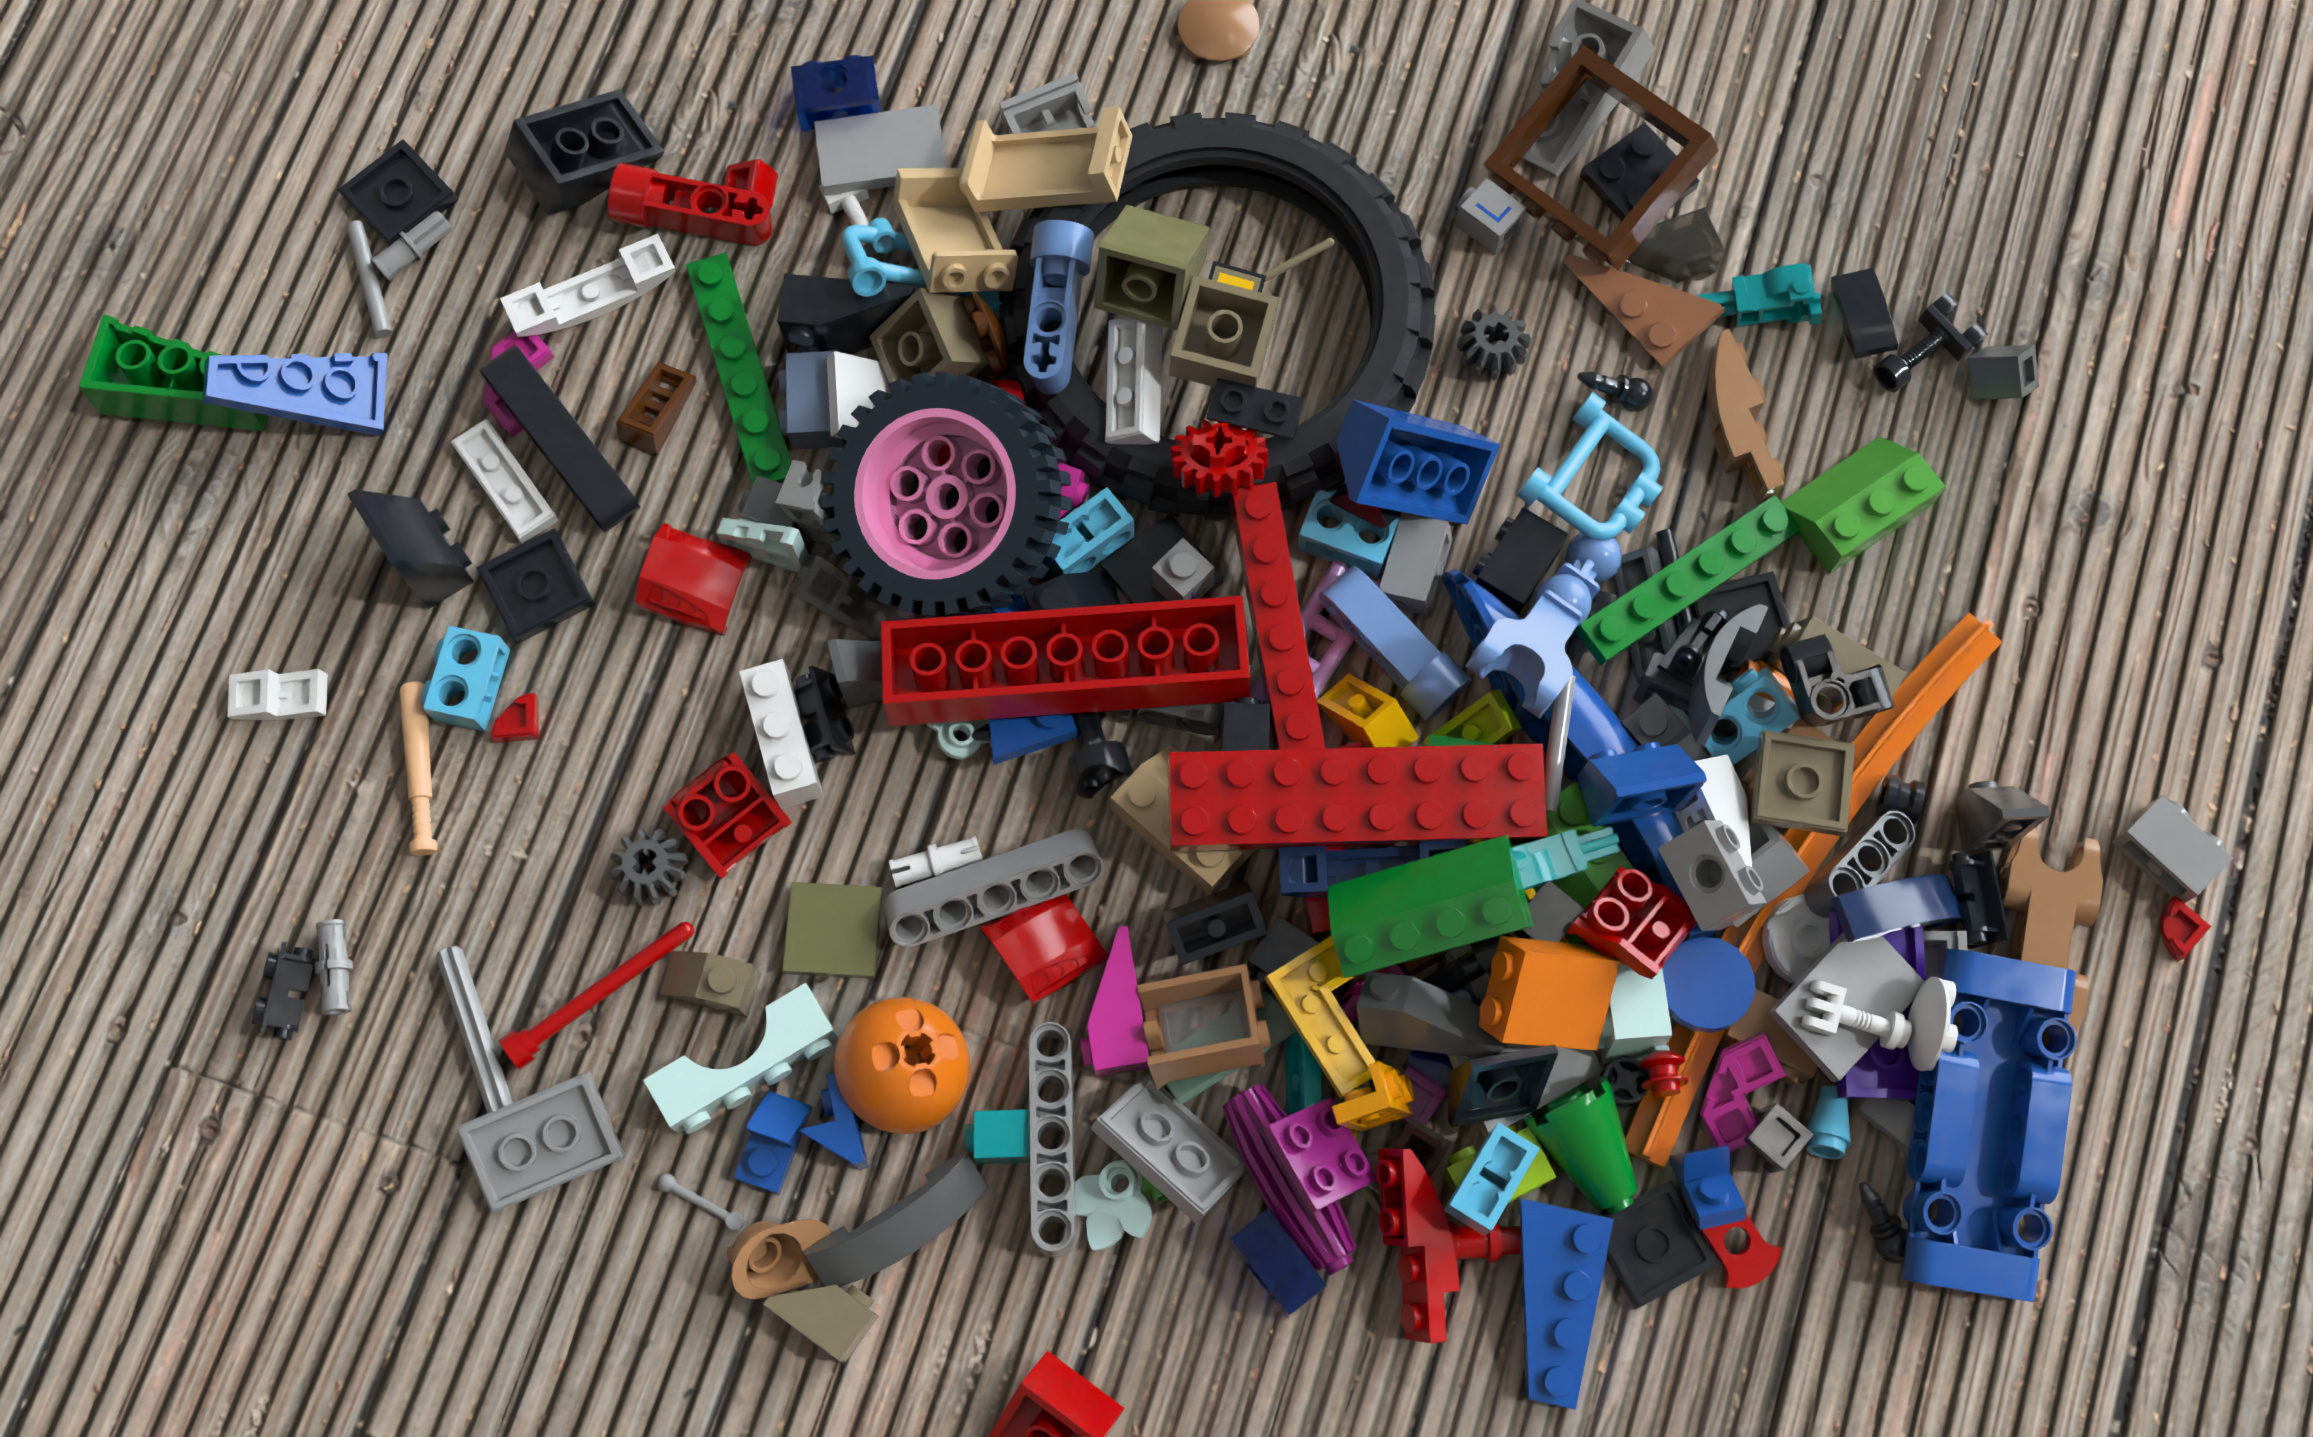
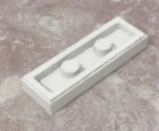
[451,418,559,544]

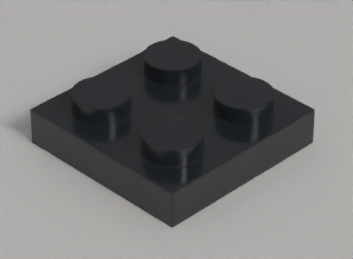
[1580,122,1700,222]

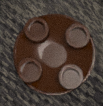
[962,292,1008,376]

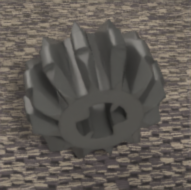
[1457,305,1531,381]
[610,829,688,905]

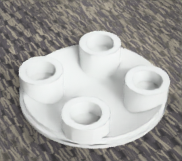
[1907,977,1958,1071]

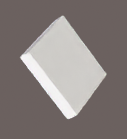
[827,351,892,439]

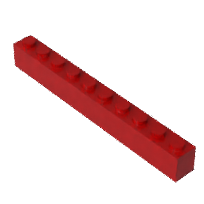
[1230,482,1344,937]

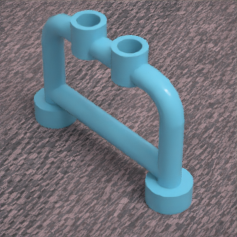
[841,218,1002,314]
[1516,392,1663,540]

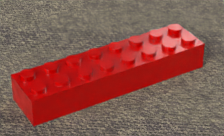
[881,596,1250,726]
[1167,743,1547,852]

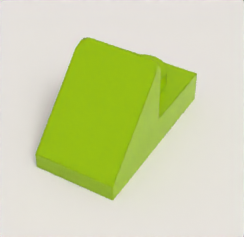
[1432,689,1522,745]

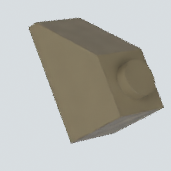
[659,951,761,1018]
[763,1284,879,1363]

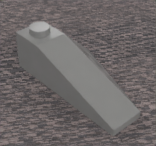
[1522,0,1655,177]

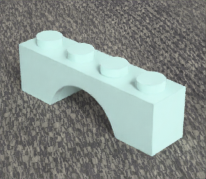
[643,983,838,1134]

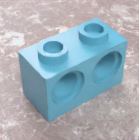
[1043,487,1135,577]
[1297,490,1400,579]
[421,626,510,732]
[1705,666,1800,765]
[1444,1122,1540,1236]

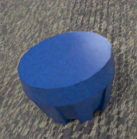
[1662,937,1755,1033]

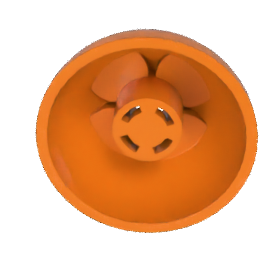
[834,997,970,1134]

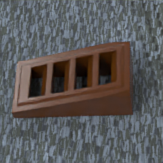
[616,361,697,456]

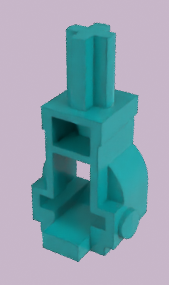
[1696,263,1822,327]
[1512,826,1620,891]

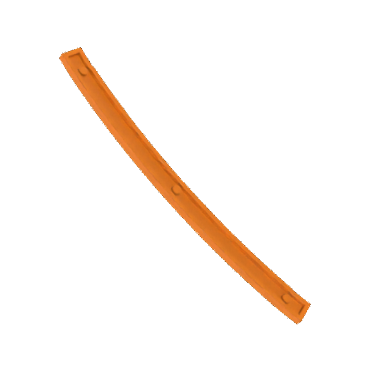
[1625,612,2002,1170]

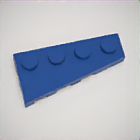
[1518,1197,1614,1410]

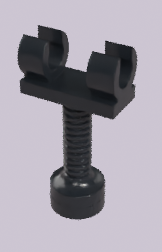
[1873,292,1988,392]

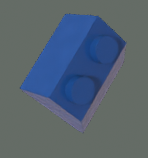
[1577,742,1707,827]

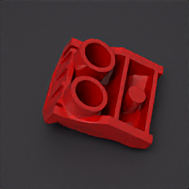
[635,523,752,636]
[662,751,792,879]
[1566,866,1697,980]
[981,894,1109,1006]

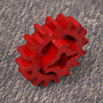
[1171,420,1268,497]

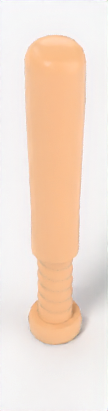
[399,681,438,856]

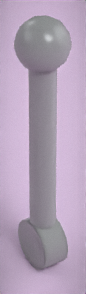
[657,1173,745,1231]

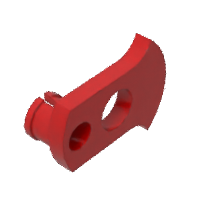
[1693,1213,1782,1289]

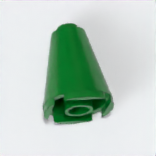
[1523,1076,1638,1214]

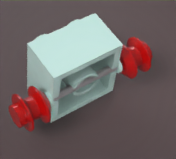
[1598,963,1689,1097]

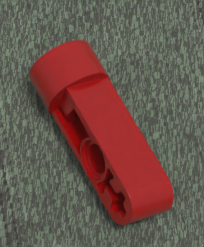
[608,163,773,246]

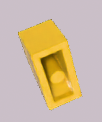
[1317,673,1419,748]

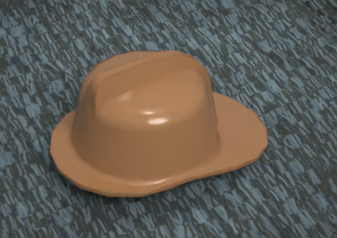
[727,1219,833,1300]

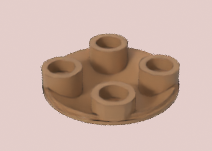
[1178,0,1260,62]

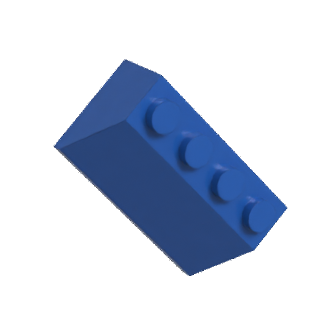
[1336,399,1501,525]

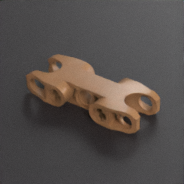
[1995,827,2103,1048]

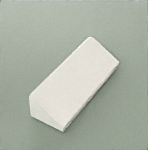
[1105,317,1162,445]

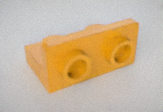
[1332,1061,1415,1132]

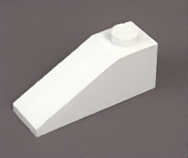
[1675,754,1752,885]

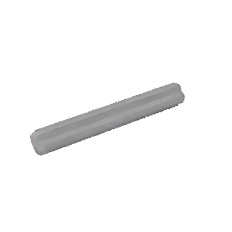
[436,946,513,1113]

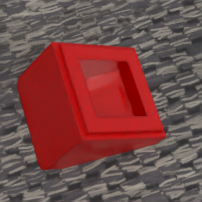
[724,159,778,208]

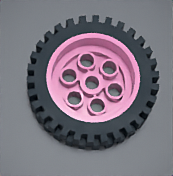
[821,372,1072,617]

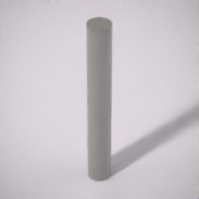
[346,221,392,338]
[1544,675,1576,813]

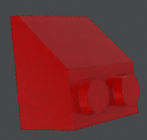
[988,1351,1125,1437]

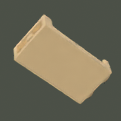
[959,107,1132,212]
[892,168,1018,293]

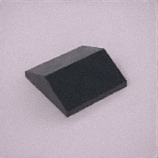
[1448,1045,1559,1127]

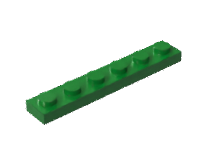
[686,252,792,484]
[1574,495,1801,666]

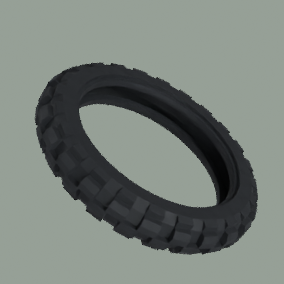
[999,112,1436,520]

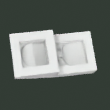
[227,669,328,720]

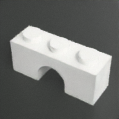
[739,659,824,809]

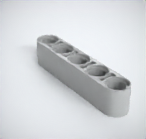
[883,829,1103,947]
[1029,1022,1076,1258]

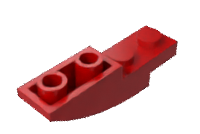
[1376,1148,1460,1343]

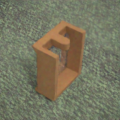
[1137,964,1271,1090]

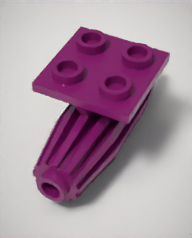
[1222,1083,1377,1276]

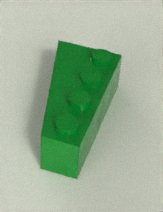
[79,314,269,431]

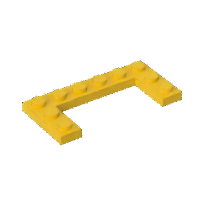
[1264,888,1568,1098]

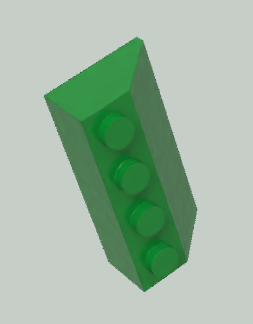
[1327,835,1534,978]

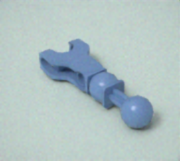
[1465,533,1622,719]

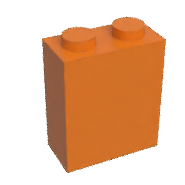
[1478,936,1620,1051]

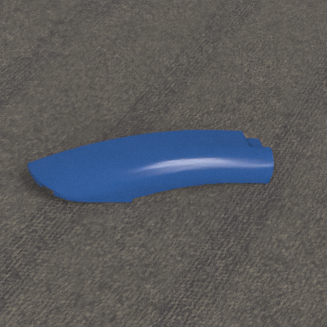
[1441,569,1733,944]

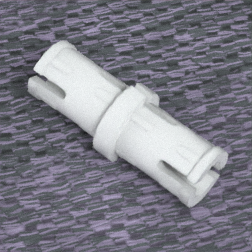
[889,836,983,888]

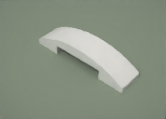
[500,234,676,337]

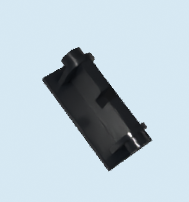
[1206,378,1304,440]
[1657,609,1728,687]
[793,666,856,762]
[1948,850,2010,949]
[251,942,315,1041]

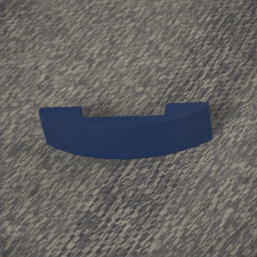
[1279,840,1466,898]
[1831,875,1963,943]

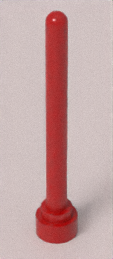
[498,922,694,1070]

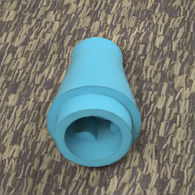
[1806,1086,1851,1159]

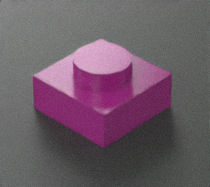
[1400,1066,1447,1133]

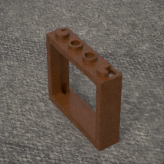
[1484,45,1719,270]

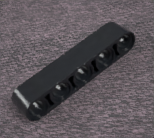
[479,344,641,533]

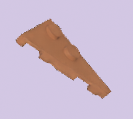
[1562,254,1725,368]

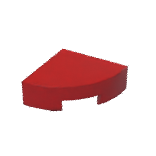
[491,693,539,743]
[2160,896,2212,962]

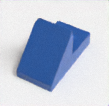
[799,1073,869,1170]
[733,1091,813,1195]
[1669,1145,1746,1230]

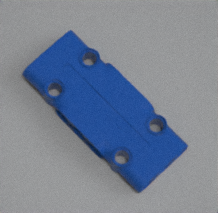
[1901,949,2077,1302]

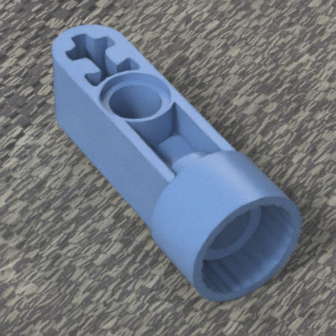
[1024,220,1094,394]
[1319,566,1472,722]

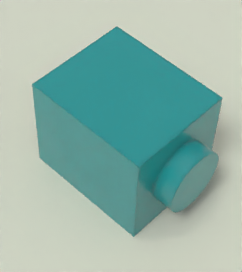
[965,1109,1030,1164]

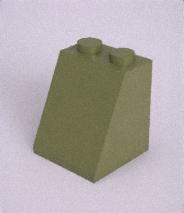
[1094,205,1210,330]

